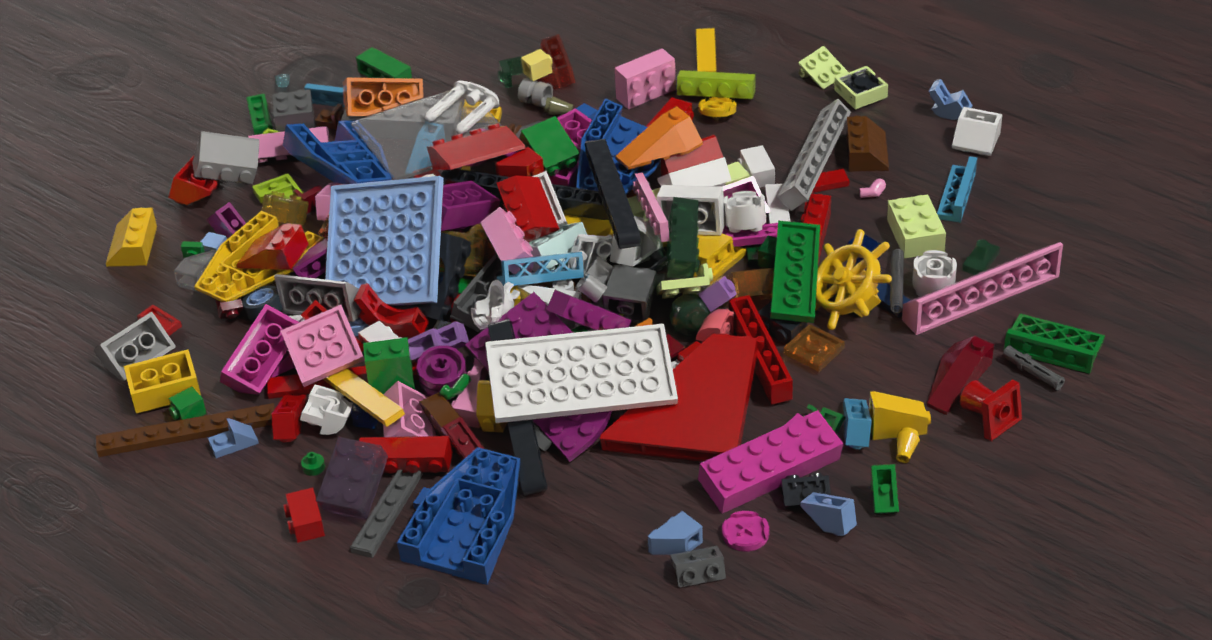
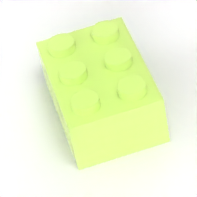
[887,195,946,258]

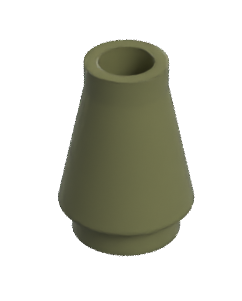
[544,96,573,115]

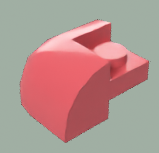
[696,309,734,343]

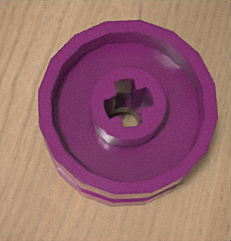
[417,345,467,402]

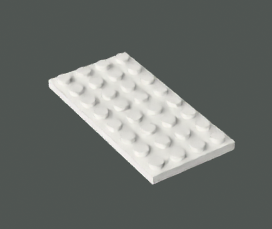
[485,324,678,423]

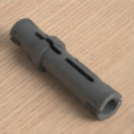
[1002,345,1065,390]

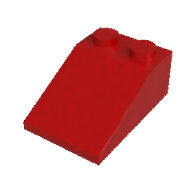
[236,223,309,270]

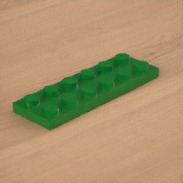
[770,220,820,323]

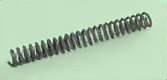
[890,249,904,313]

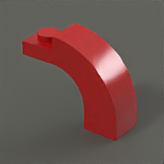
[354,283,429,339]

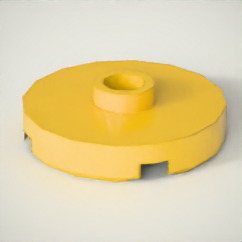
[699,97,736,117]

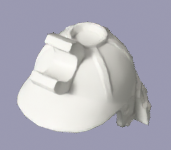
[471,280,520,330]

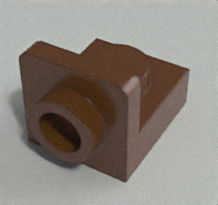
[315,104,344,130]

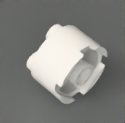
[724,191,766,233]
[912,250,957,297]

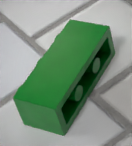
[356,47,412,79]

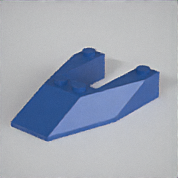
[283,120,392,184]

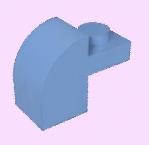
[929,79,972,120]

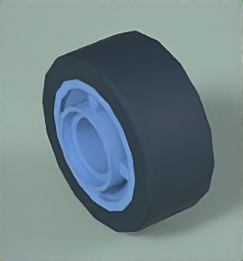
[242,286,283,321]

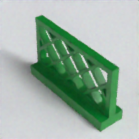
[1004,314,1105,374]

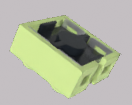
[834,66,888,109]

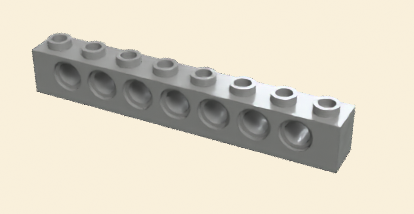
[777,99,851,211]

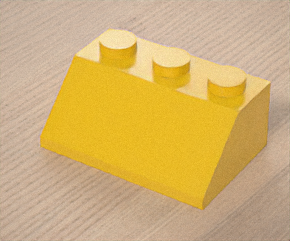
[106,207,157,267]

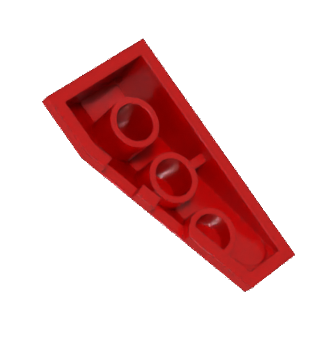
[168,156,217,205]

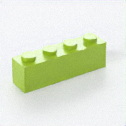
[677,70,755,99]

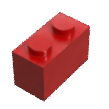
[283,488,325,543]

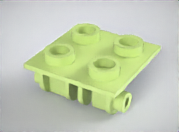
[798,46,849,90]

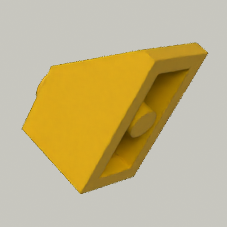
[476,380,508,432]

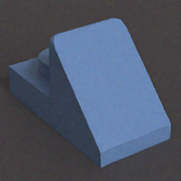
[208,418,259,458]

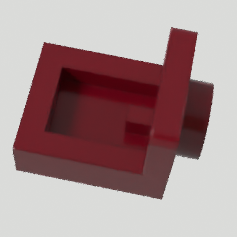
[293,185,323,214]
[215,299,243,319]

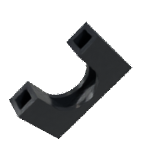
[394,232,472,323]

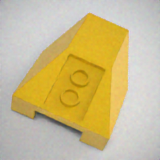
[194,211,324,302]

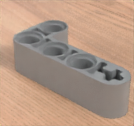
[575,256,614,302]

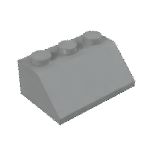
[192,131,259,184]
[93,312,176,381]

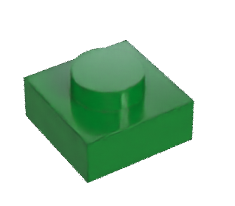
[181,241,206,263]

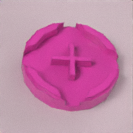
[722,511,769,552]

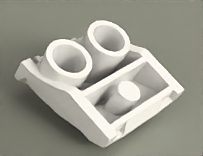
[567,234,613,274]

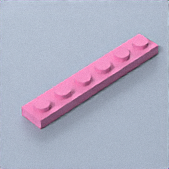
[632,173,670,242]

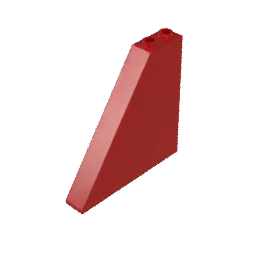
[600,333,758,462]

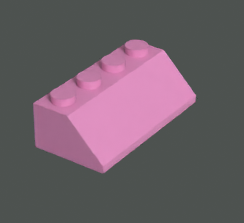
[248,127,329,163]

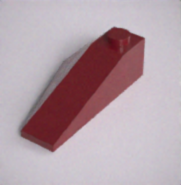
[927,336,994,415]

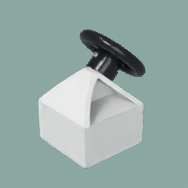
[610,216,682,273]

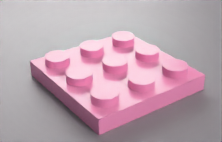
[281,305,365,387]

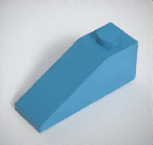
[843,398,872,449]

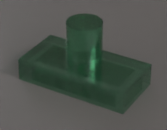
[962,239,1000,275]

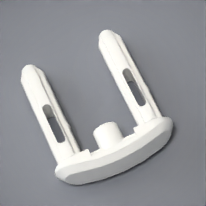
[425,81,499,134]

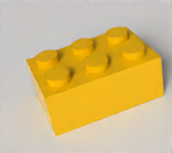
[124,349,201,413]

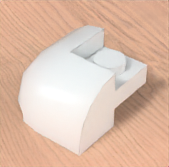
[300,384,353,435]

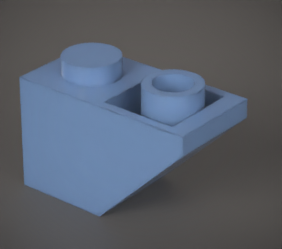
[648,511,703,555]

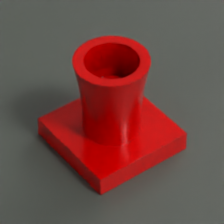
[960,379,1022,441]

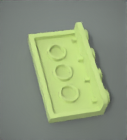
[656,263,713,299]

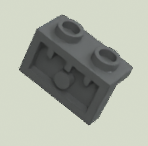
[670,546,726,587]

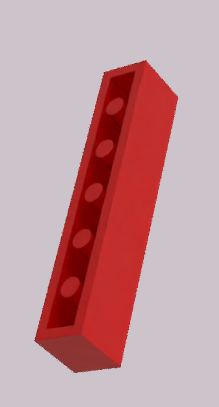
[729,295,793,405]

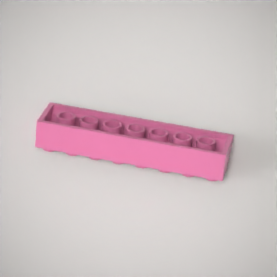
[902,242,1063,335]

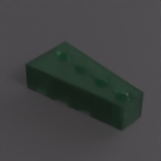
[667,197,700,279]

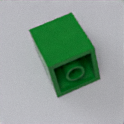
[516,116,580,176]
[363,337,415,394]

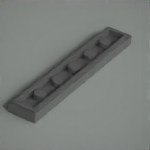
[350,470,424,558]

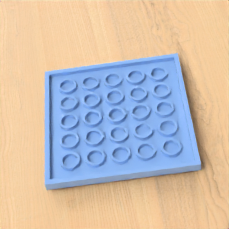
[325,176,443,306]

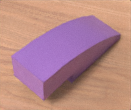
[408,322,469,363]

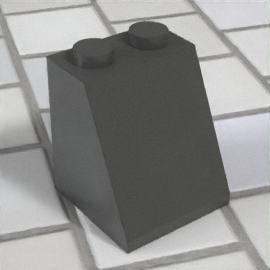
[603,265,657,324]

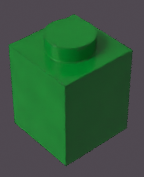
[169,387,207,420]

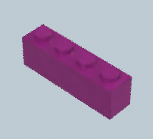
[546,289,631,330]

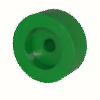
[301,452,325,476]

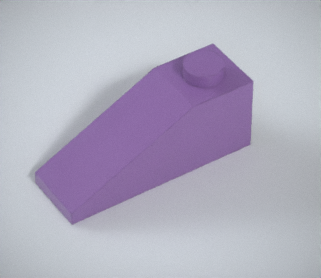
[699,276,737,312]

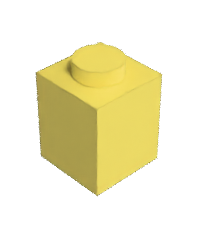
[521,49,553,81]

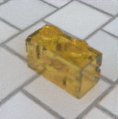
[261,191,308,225]

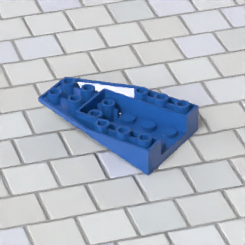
[576,99,661,194]
[397,447,520,585]

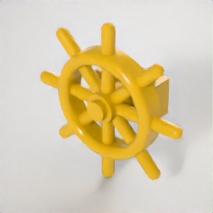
[815,229,892,330]

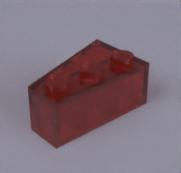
[536,34,576,90]

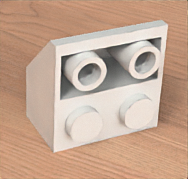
[952,107,1002,156]

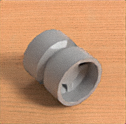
[518,78,553,108]

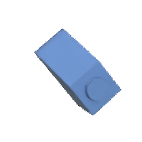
[800,492,857,536]

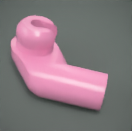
[859,179,886,198]

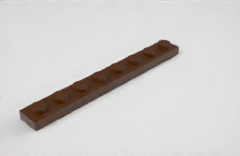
[96,403,275,457]

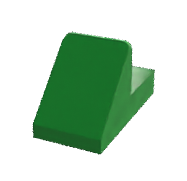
[870,464,899,514]

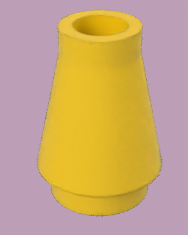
[896,427,920,463]

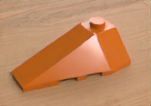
[343,78,423,117]
[615,106,703,170]

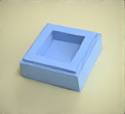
[201,232,227,253]

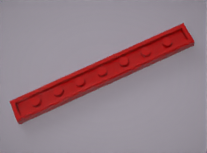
[267,362,419,399]

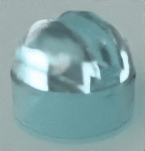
[274,74,290,88]

